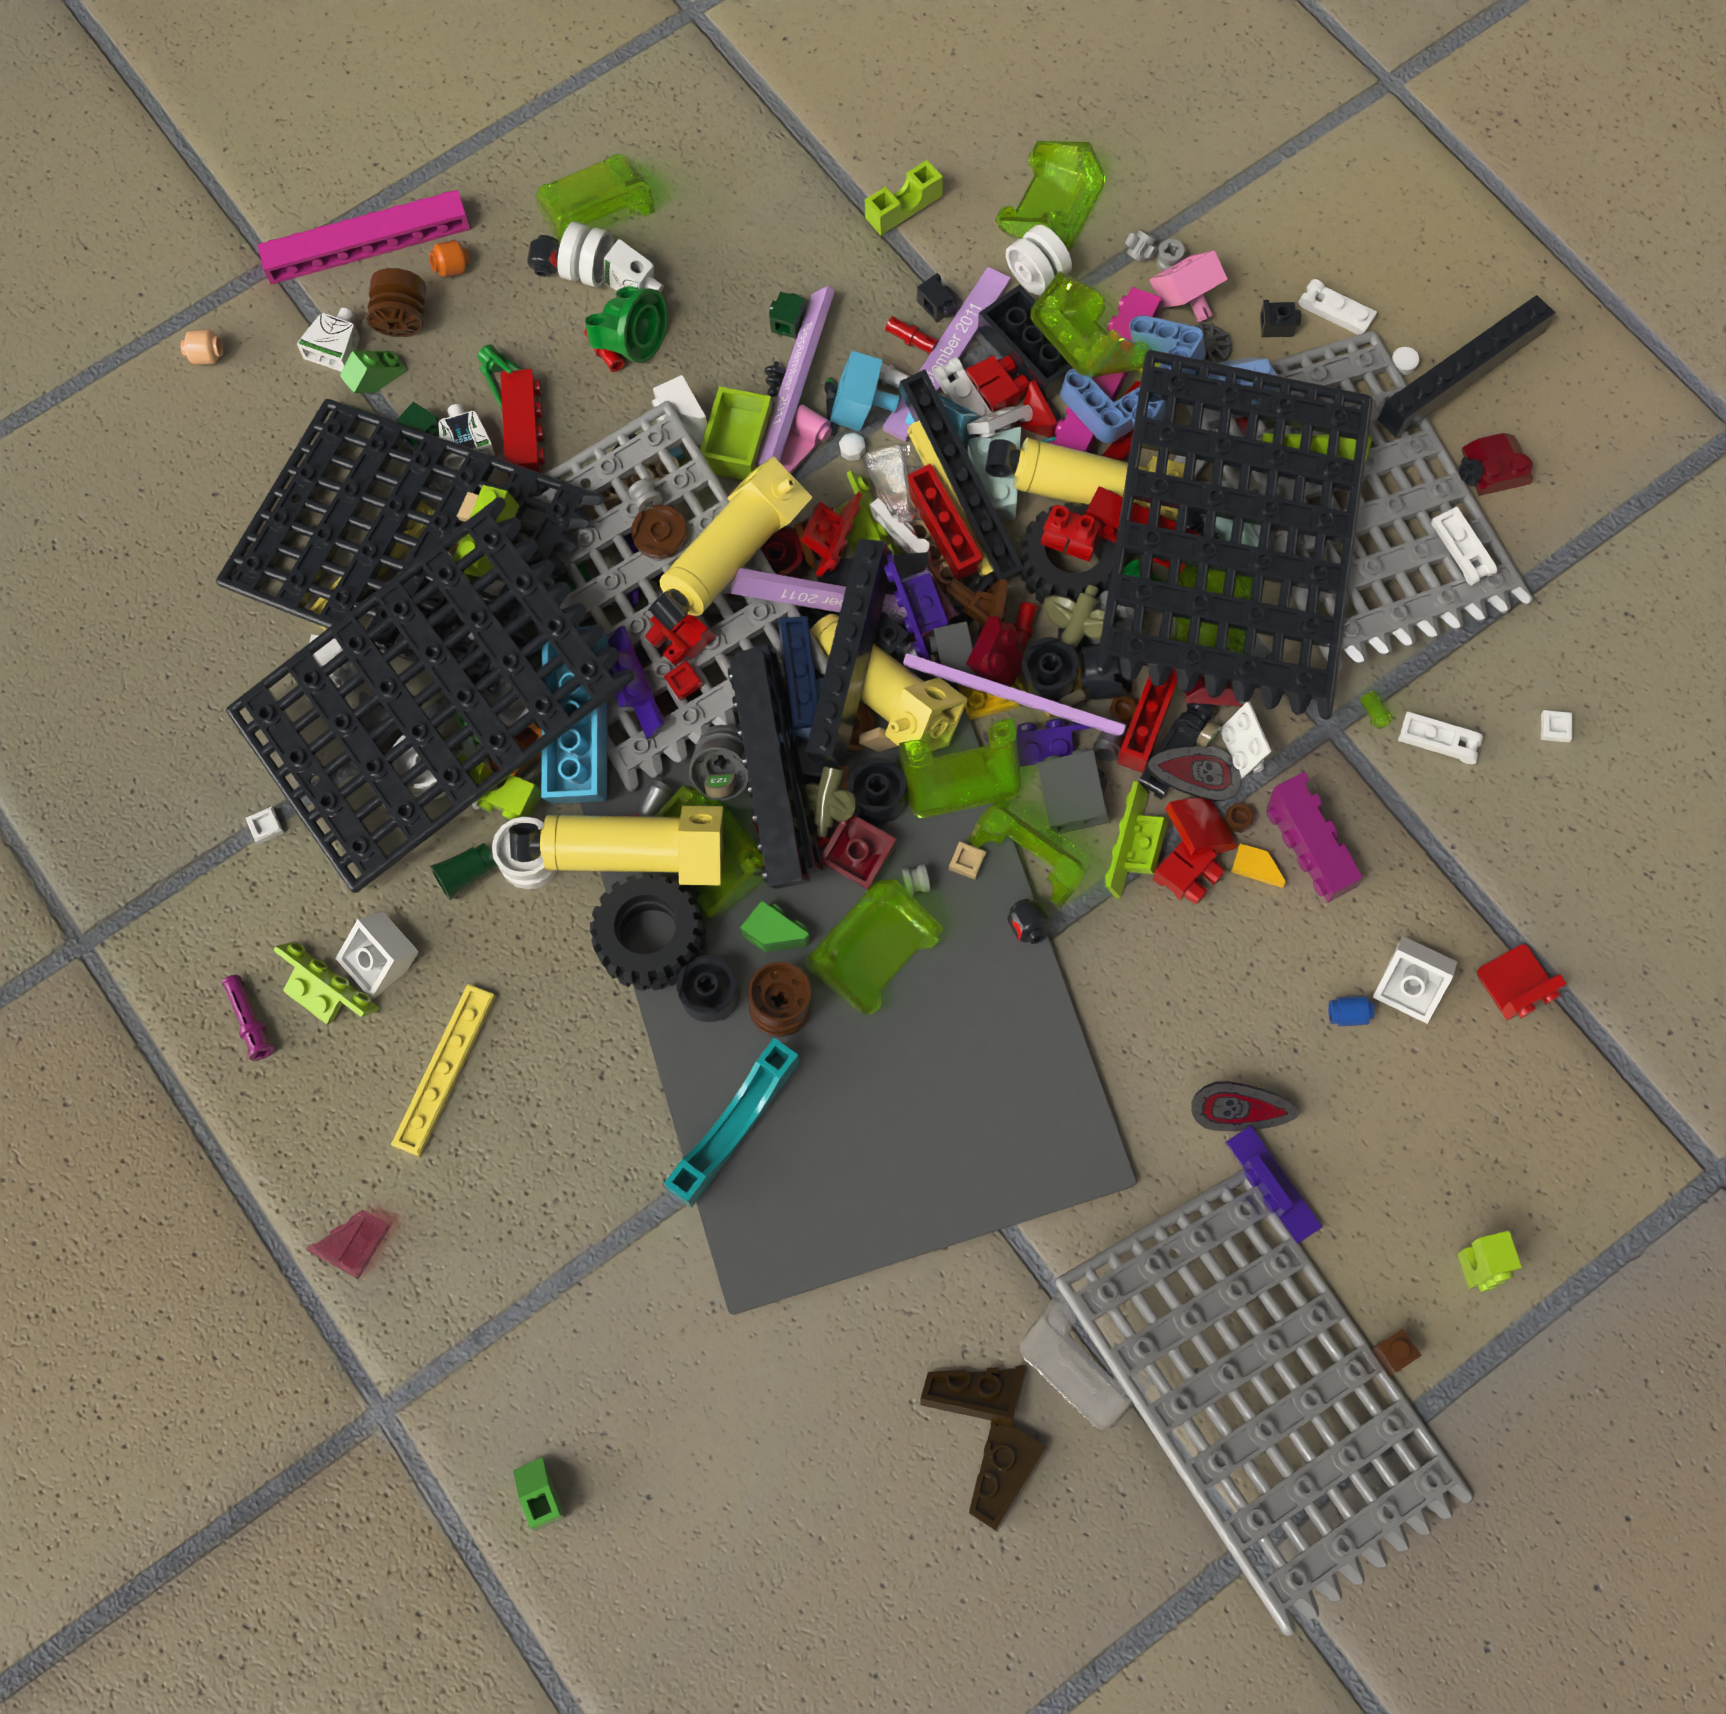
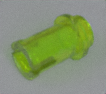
[1359,691,1392,729]

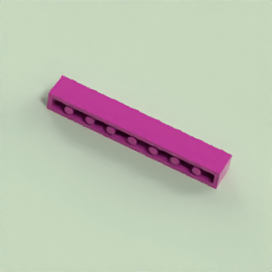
[257,190,470,285]
[1049,287,1161,453]

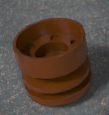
[366,268,426,337]
[748,962,811,1037]

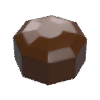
[1109,697,1137,725]
[1224,803,1254,833]

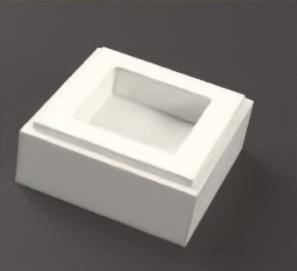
[1541,710,1572,742]
[246,806,284,845]

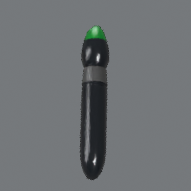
[824,377,838,436]

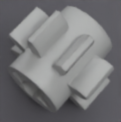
[1125,229,1158,262]

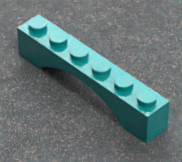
[663,1038,800,1208]

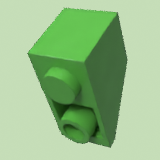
[339,350,407,393]
[740,901,810,953]
[513,1457,566,1531]

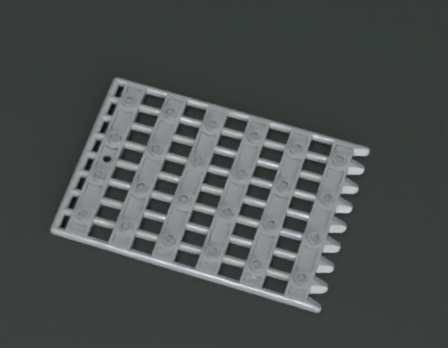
[1185,331,1533,672]
[512,401,828,792]
[1056,1170,1473,1636]

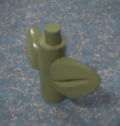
[1044,585,1116,651]
[805,766,855,838]

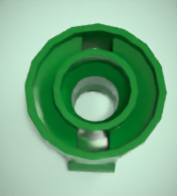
[585,286,668,363]

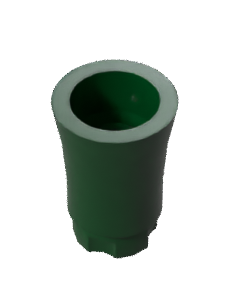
[430,843,498,900]

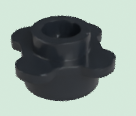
[1459,457,1483,487]

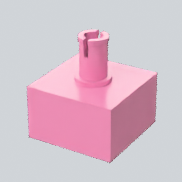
[1149,250,1228,322]

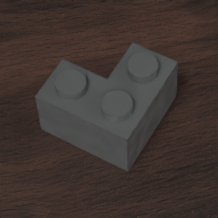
[926,621,977,685]

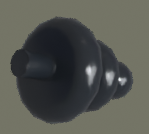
[764,361,786,397]

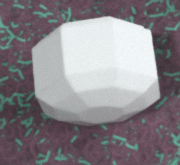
[839,433,866,461]

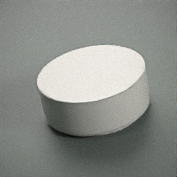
[1392,347,1419,375]

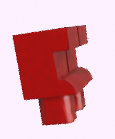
[966,355,1029,413]
[1040,505,1101,562]
[644,614,716,666]
[1153,841,1225,905]

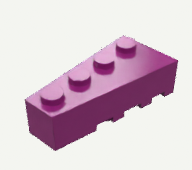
[1266,771,1363,903]

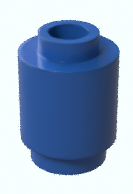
[1328,995,1374,1027]

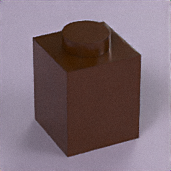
[1372,1329,1422,1376]

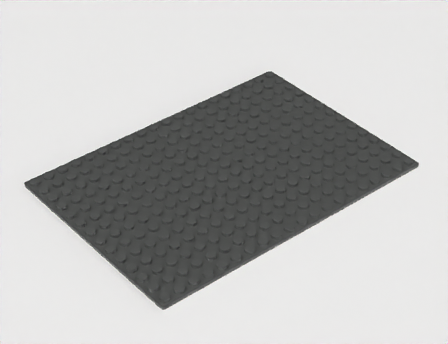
[580,660,1136,1315]

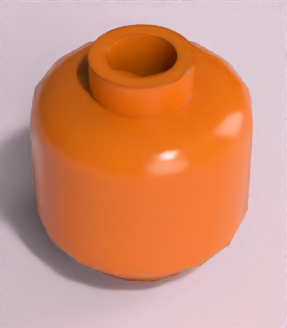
[429,240,470,278]

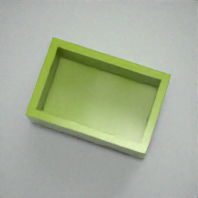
[700,386,773,480]

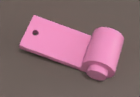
[757,404,832,474]

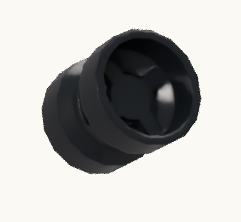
[1177,703,1215,732]

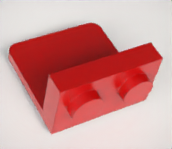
[1476,944,1567,1021]

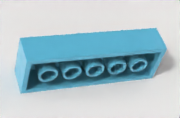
[541,627,607,804]

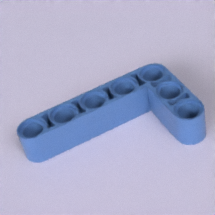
[1129,315,1206,429]
[1060,369,1199,443]

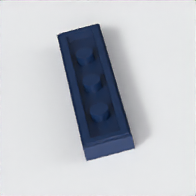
[778,616,818,729]

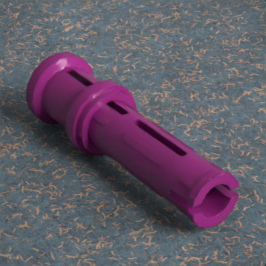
[222,974,275,1061]

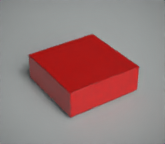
[664,660,704,701]

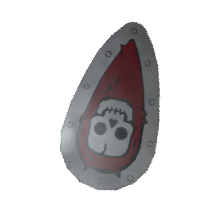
[1146,746,1241,802]
[1191,1081,1299,1131]

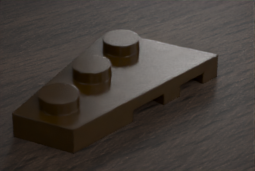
[920,1365,1026,1425]
[969,1421,1047,1532]

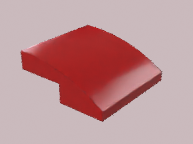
[1165,798,1238,855]

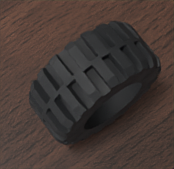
[1020,502,1127,604]
[590,873,706,991]

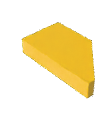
[1231,843,1285,888]

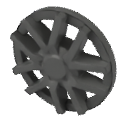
[1194,322,1231,363]

